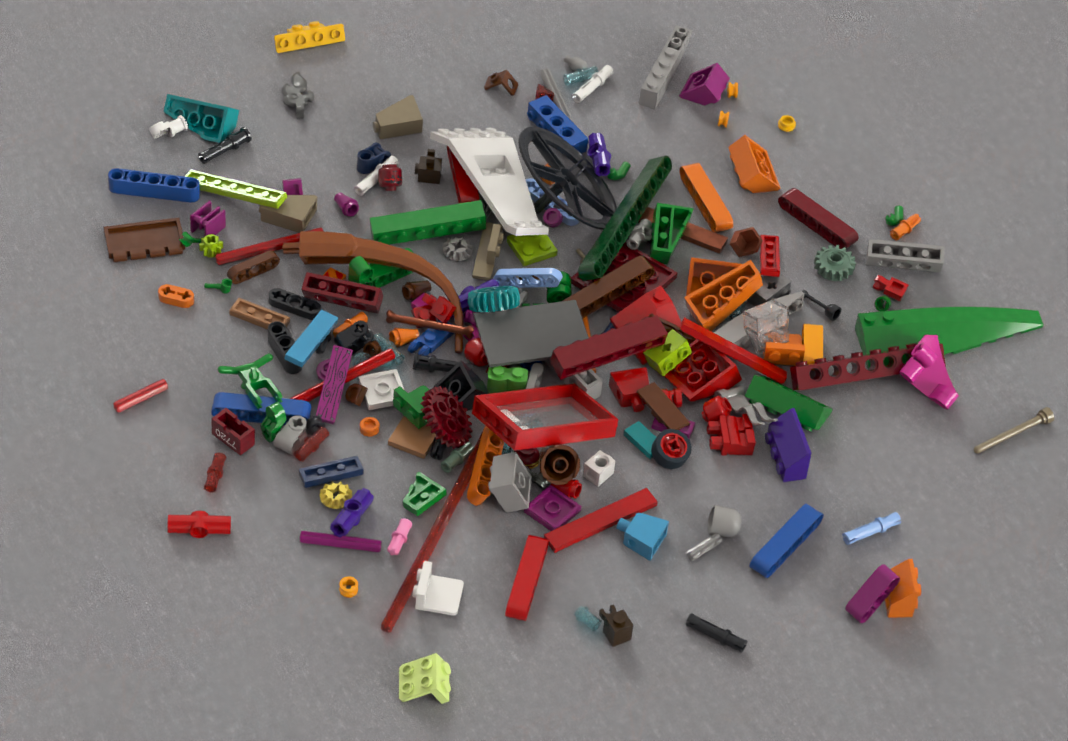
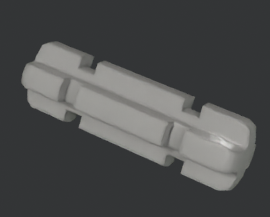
[687,534,722,561]

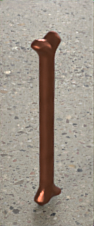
[386,310,474,339]

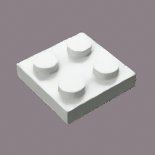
[358,369,404,410]

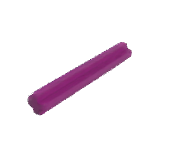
[300,531,382,552]

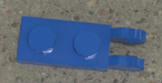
[407,319,454,356]

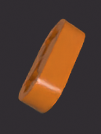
[158,284,194,308]

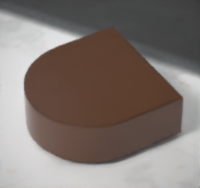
[345,383,368,406]

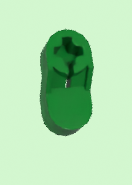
[261,402,286,443]

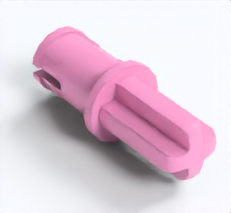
[387,518,412,556]

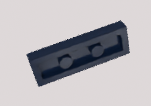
[299,456,364,488]

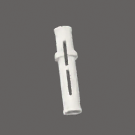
[572,65,614,103]
[354,156,399,196]

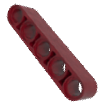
[778,188,859,249]

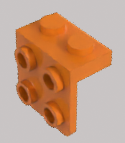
[763,332,805,366]

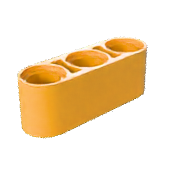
[802,324,823,371]

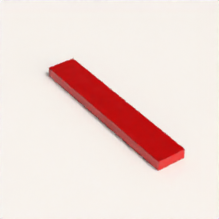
[680,317,787,384]
[544,488,658,553]

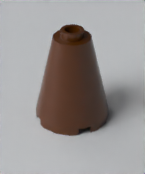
[540,444,580,485]

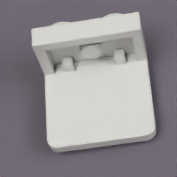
[412,561,464,615]

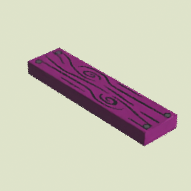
[316,345,353,424]

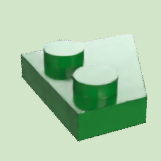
[403,472,447,517]

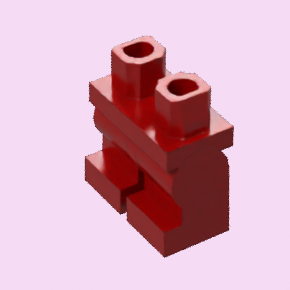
[707,414,756,456]

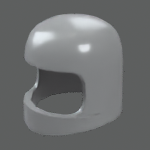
[708,505,741,538]

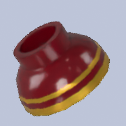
[513,448,540,469]

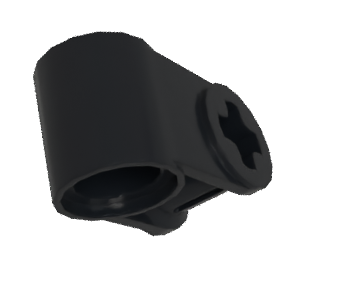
[334,321,374,356]

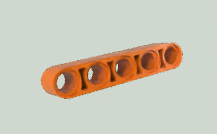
[679,163,733,233]
[467,426,504,506]

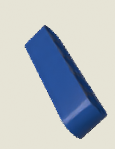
[108,168,200,203]
[211,392,312,426]
[749,504,824,578]

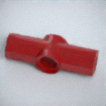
[167,510,231,538]

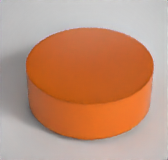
[359,417,380,437]

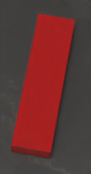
[760,234,780,277]

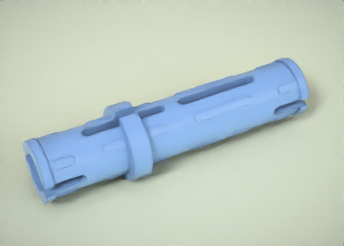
[842,512,901,545]

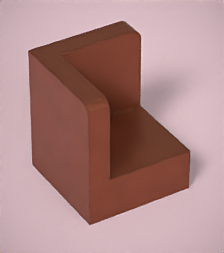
[730,227,763,257]

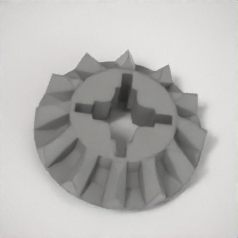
[443,237,473,261]

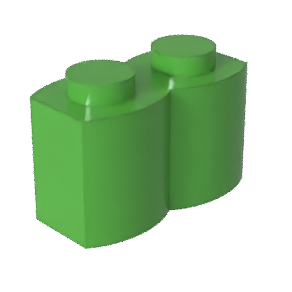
[487,366,528,394]

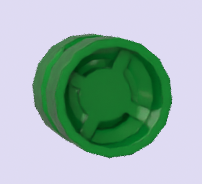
[546,271,571,303]

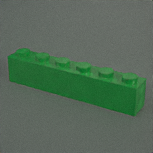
[370,200,486,245]

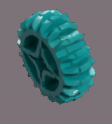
[468,286,520,312]

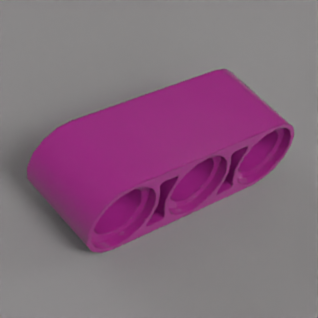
[845,564,900,624]

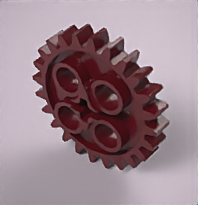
[421,386,473,449]

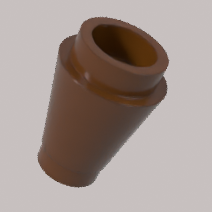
[402,280,432,301]

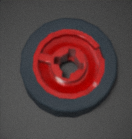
[651,429,692,469]

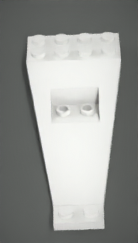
[430,128,549,236]

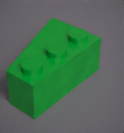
[650,203,694,265]

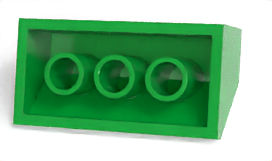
[745,375,833,432]

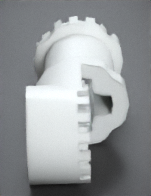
[149,115,188,139]

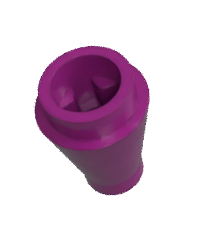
[334,192,359,217]

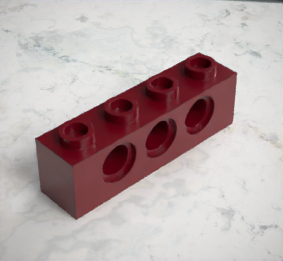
[301,272,383,314]

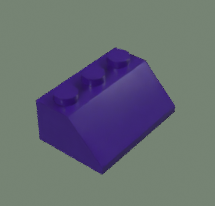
[765,408,812,482]

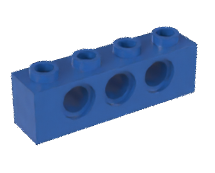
[527,95,588,159]

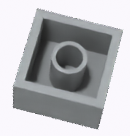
[488,452,532,513]

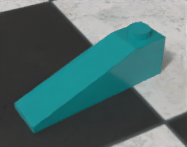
[163,94,240,143]

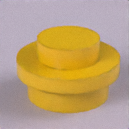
[778,115,796,132]

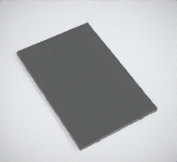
[473,300,589,367]

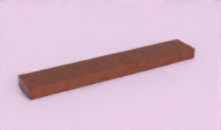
[638,207,728,254]

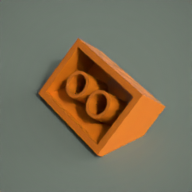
[728,135,781,193]
[686,257,742,295]

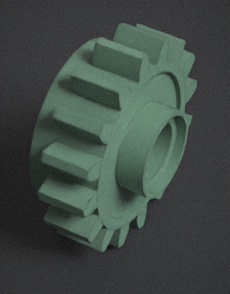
[814,245,856,281]

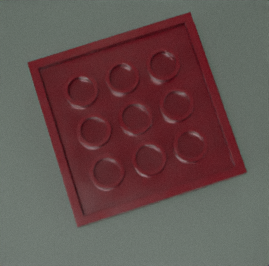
[571,242,678,312]

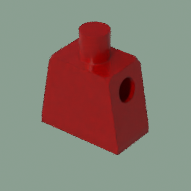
[609,367,649,412]

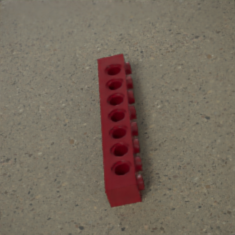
[790,343,946,391]

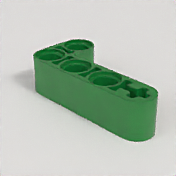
[348,248,414,288]

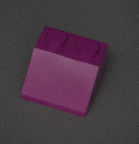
[679,63,730,106]

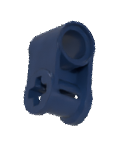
[356,142,392,174]

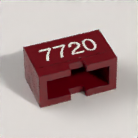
[211,408,255,456]

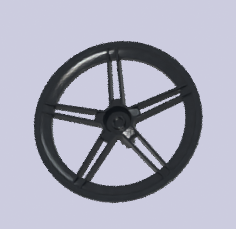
[518,127,617,230]

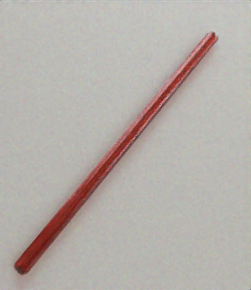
[381,431,483,633]

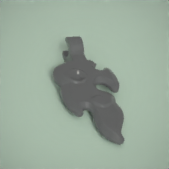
[282,72,314,119]

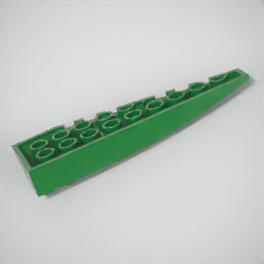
[855,307,1044,369]

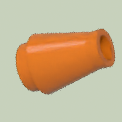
[389,328,419,347]

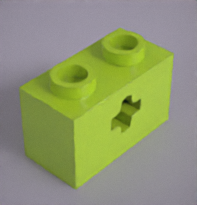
[644,329,692,376]

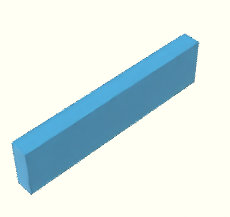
[284,310,338,367]

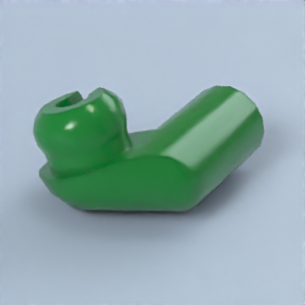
[607,161,631,181]
[885,205,904,226]

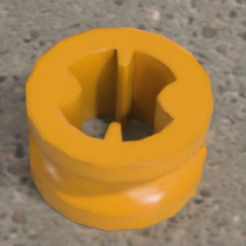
[727,82,738,98]
[718,111,730,128]
[339,576,358,598]

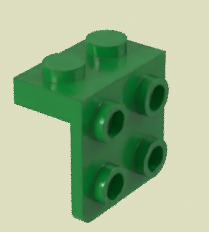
[393,385,429,429]

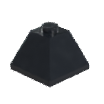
[434,361,490,411]

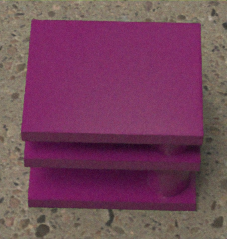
[190,200,226,237]

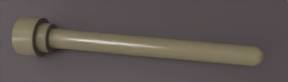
[973,407,1054,454]

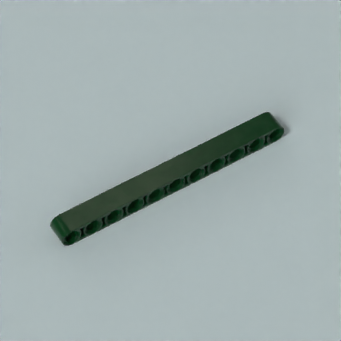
[578,155,672,281]

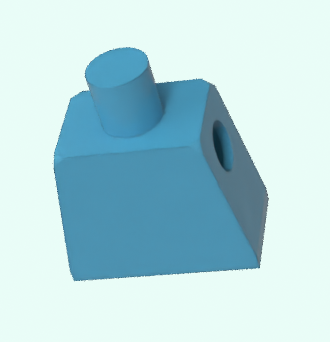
[616,513,669,561]

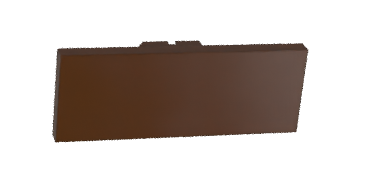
[636,382,690,430]

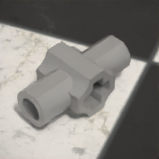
[627,219,652,250]

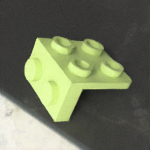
[399,653,451,704]

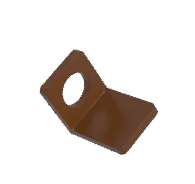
[484,70,518,96]

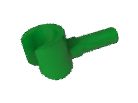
[179,232,201,247]
[204,278,232,294]

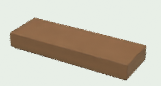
[229,298,290,330]

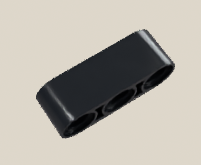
[268,321,302,374]

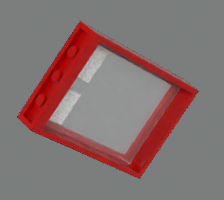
[472,383,618,451]

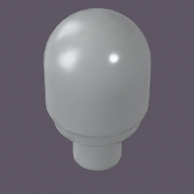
[564,55,587,74]

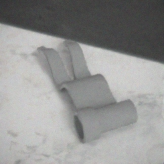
[714,386,778,426]

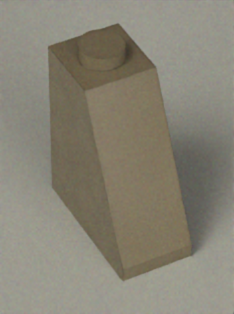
[373,95,423,139]
[259,195,317,233]

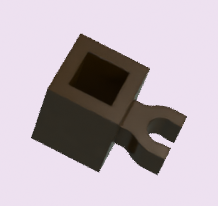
[415,149,442,184]
[599,604,633,647]

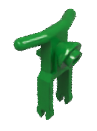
[218,353,283,409]

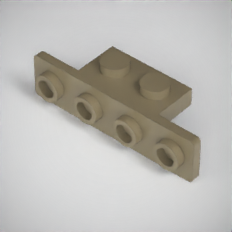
[472,222,504,281]

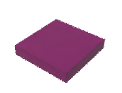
[524,485,582,531]

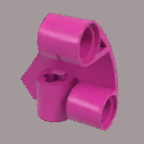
[899,335,959,410]

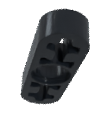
[269,288,321,320]

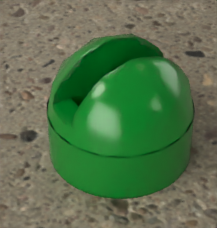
[875,296,891,312]

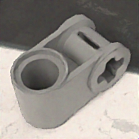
[274,416,307,455]

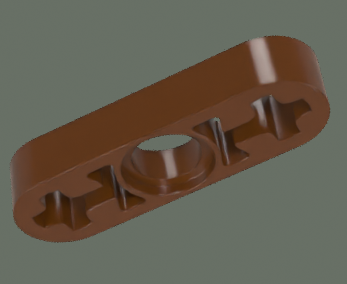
[227,251,280,284]

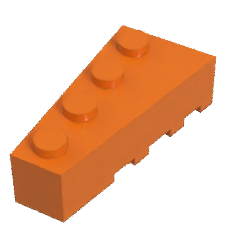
[684,260,763,331]

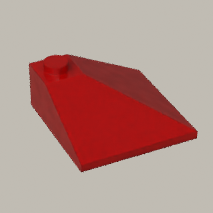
[610,286,681,365]
[664,339,742,402]

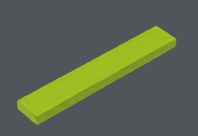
[185,170,287,209]

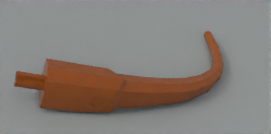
[282,231,464,353]

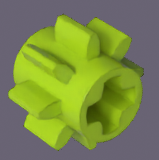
[199,234,223,258]

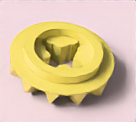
[320,481,352,509]

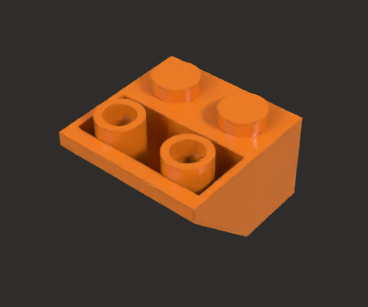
[885,559,921,618]

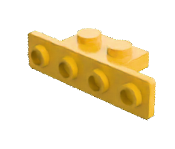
[274,21,345,53]

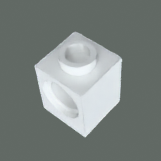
[583,450,615,487]

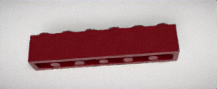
[550,315,668,380]

